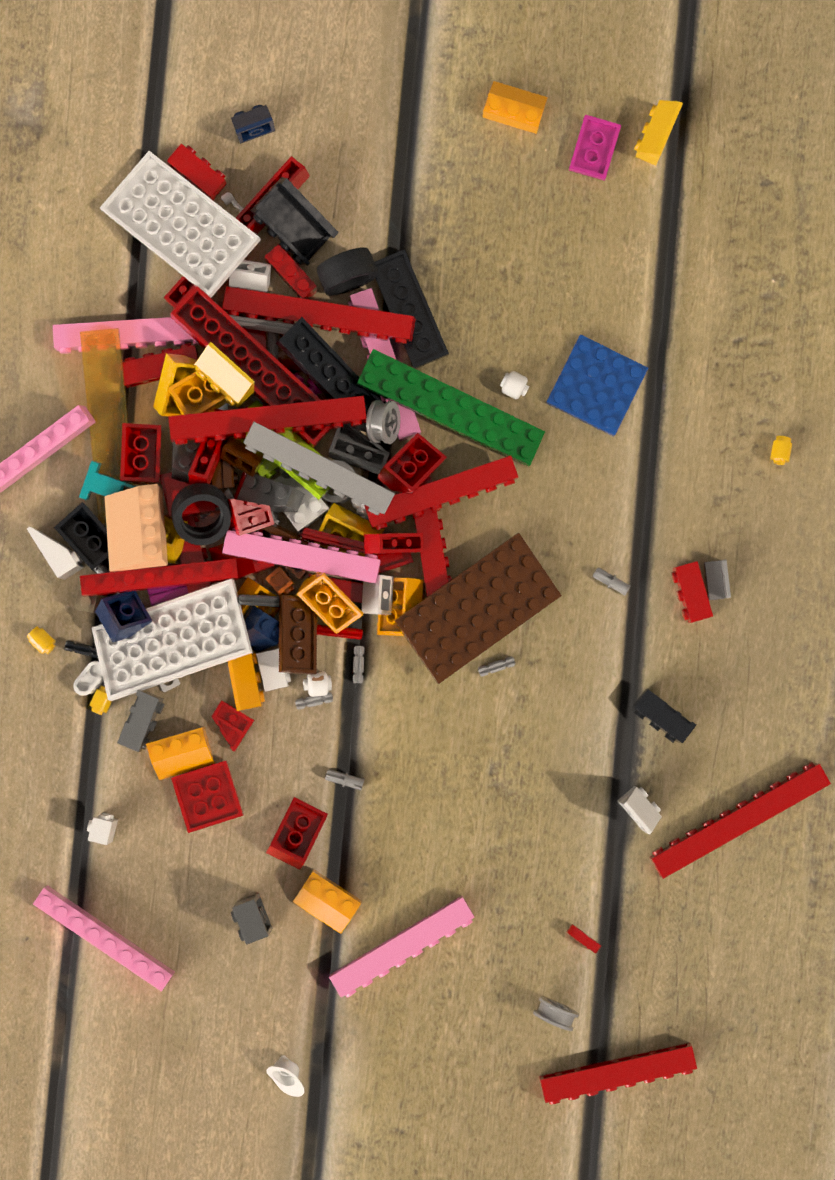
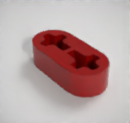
[567,924,601,954]

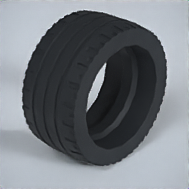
[317,247,378,296]
[171,483,231,546]

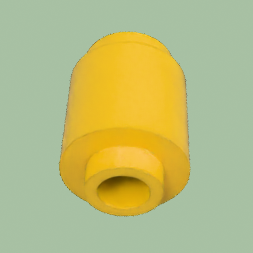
[770,436,792,465]
[27,626,56,654]
[89,685,112,715]

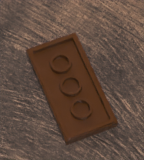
[279,595,317,675]

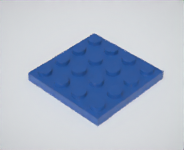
[546,334,648,436]

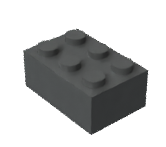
[231,893,273,945]

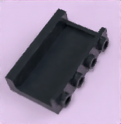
[250,177,339,266]

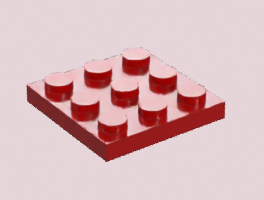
[171,760,244,833]

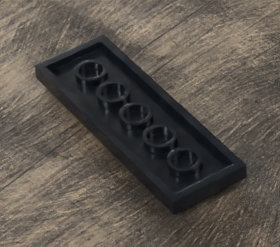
[375,249,449,369]
[276,317,380,427]

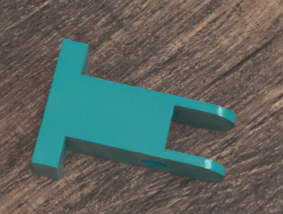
[79,461,137,500]

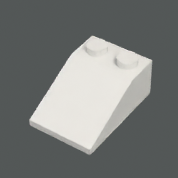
[274,475,329,533]
[27,527,84,580]
[617,786,662,834]

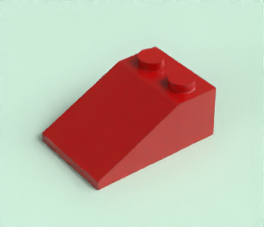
[209,529,276,583]
[266,797,328,870]

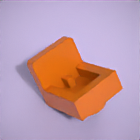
[265,566,295,596]

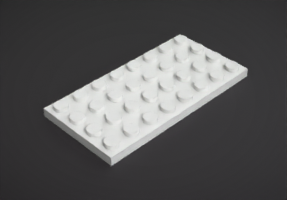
[100,151,261,298]
[92,579,253,701]

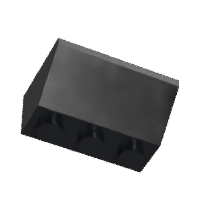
[54,502,109,572]

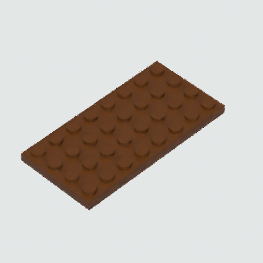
[394,533,562,684]

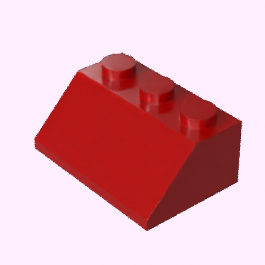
[120,423,161,485]
[377,433,447,494]

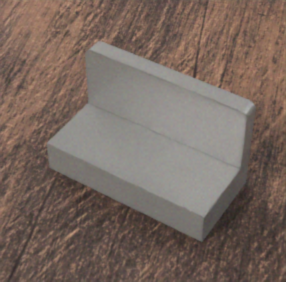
[704,559,731,600]

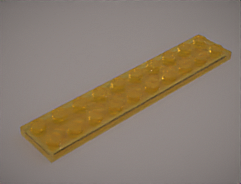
[80,328,135,524]

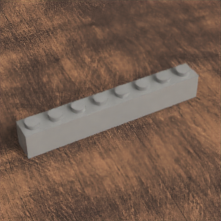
[243,422,395,515]

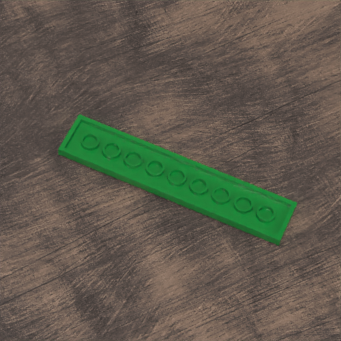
[357,349,545,467]

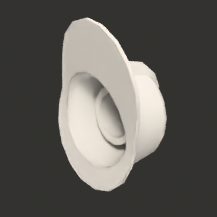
[266,1055,304,1097]

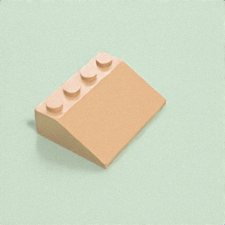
[105,484,168,572]

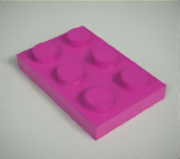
[569,114,621,181]

